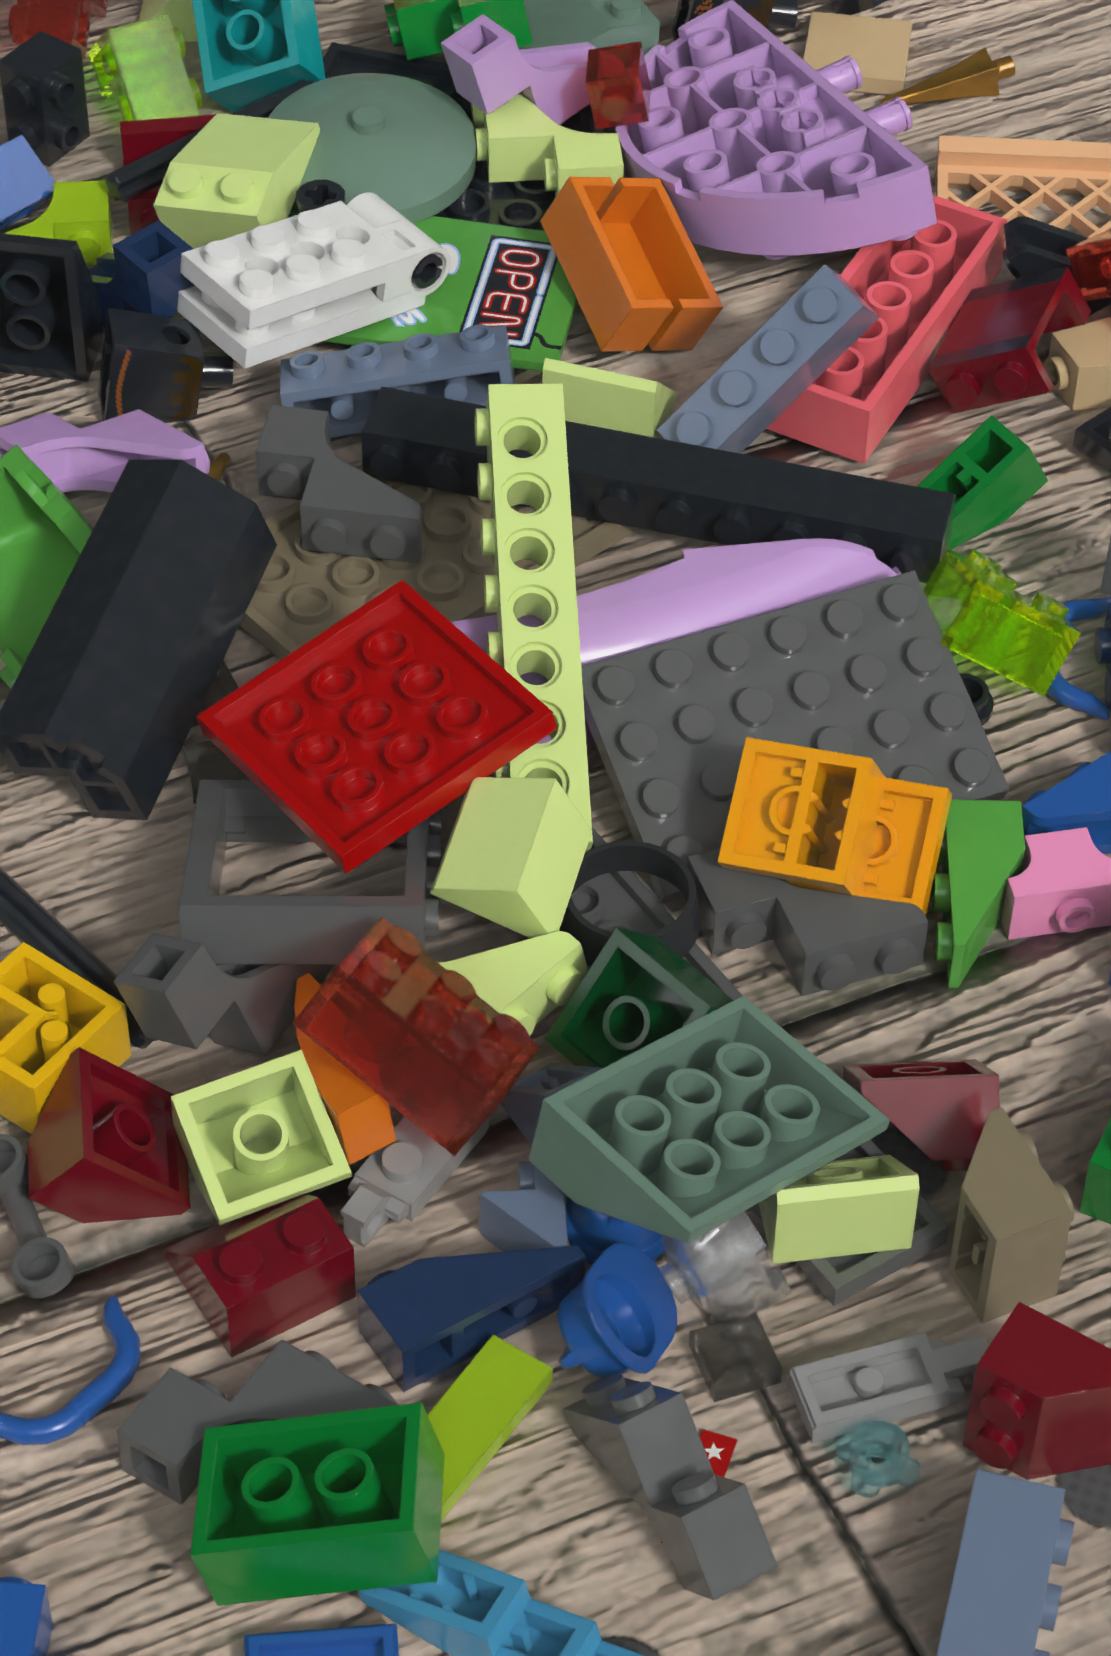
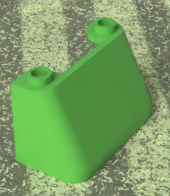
[0,444,94,689]

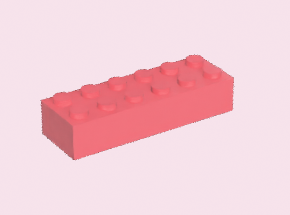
[766,195,1008,464]

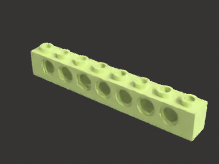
[474,383,593,853]

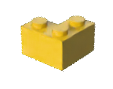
[0,942,131,1134]

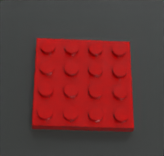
[197,579,557,874]

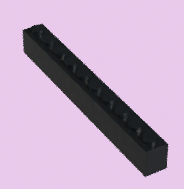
[361,386,956,585]

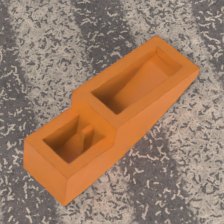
[294,973,396,1165]

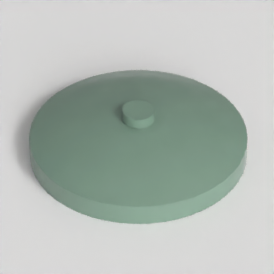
[268,73,476,223]

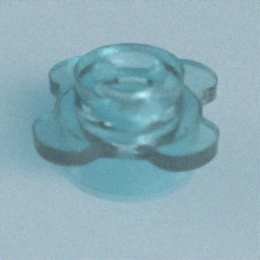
[836,1421,921,1498]

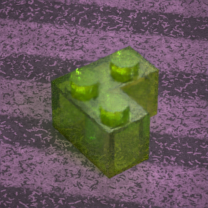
[88,14,202,121]
[923,548,1081,697]

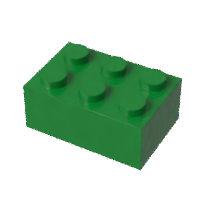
[190,1402,445,1606]

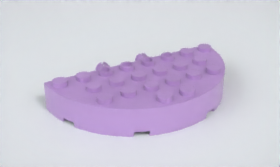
[615,0,937,260]

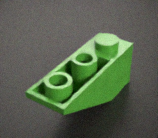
[931,799,1025,988]

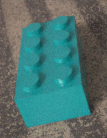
[192,0,326,113]

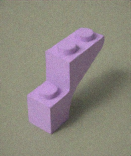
[441,14,627,125]
[0,409,210,492]

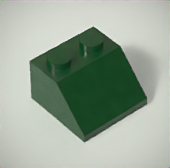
[544,928,734,1068]

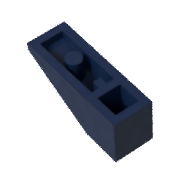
[357,1245,586,1392]

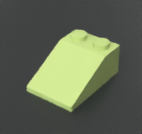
[154,113,320,249]

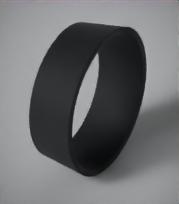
[559,841,701,966]

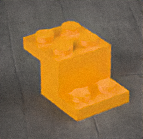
[718,737,952,916]

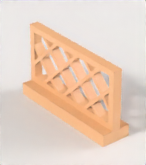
[934,135,1111,259]

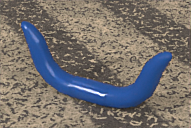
[1036,597,1111,720]
[0,1295,141,1445]

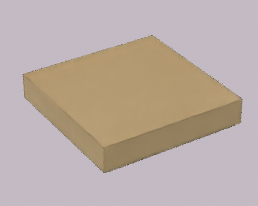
[803,11,913,95]

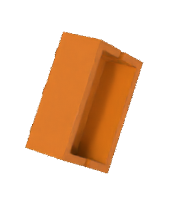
[540,177,723,351]

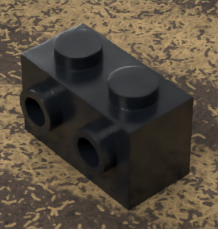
[0,30,90,167]

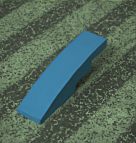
[358,1549,644,1656]

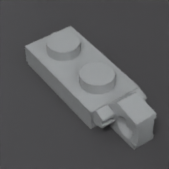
[341,1083,489,1248]
[788,1332,989,1443]

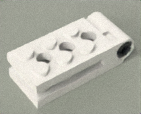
[177,192,451,369]

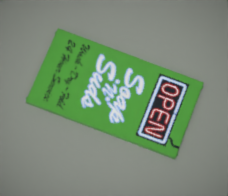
[288,209,578,372]

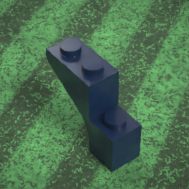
[88,220,195,328]

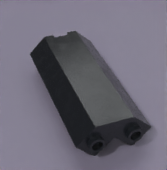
[0,459,277,820]

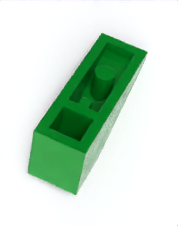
[916,415,1048,552]

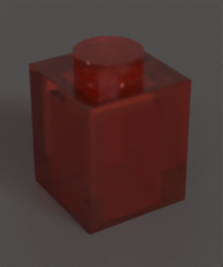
[585,41,651,129]

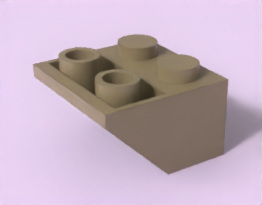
[948,1107,1074,1324]

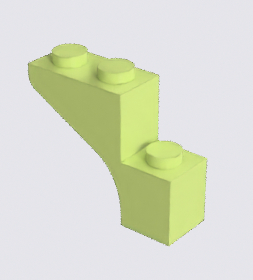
[471,92,624,197]
[327,931,588,1063]

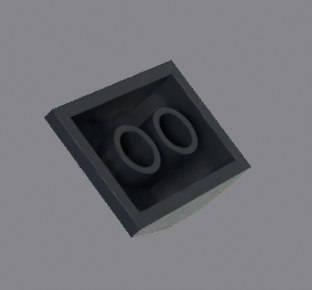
[0,233,104,381]

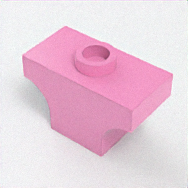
[1001,827,1111,940]

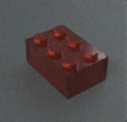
[292,917,540,1157]

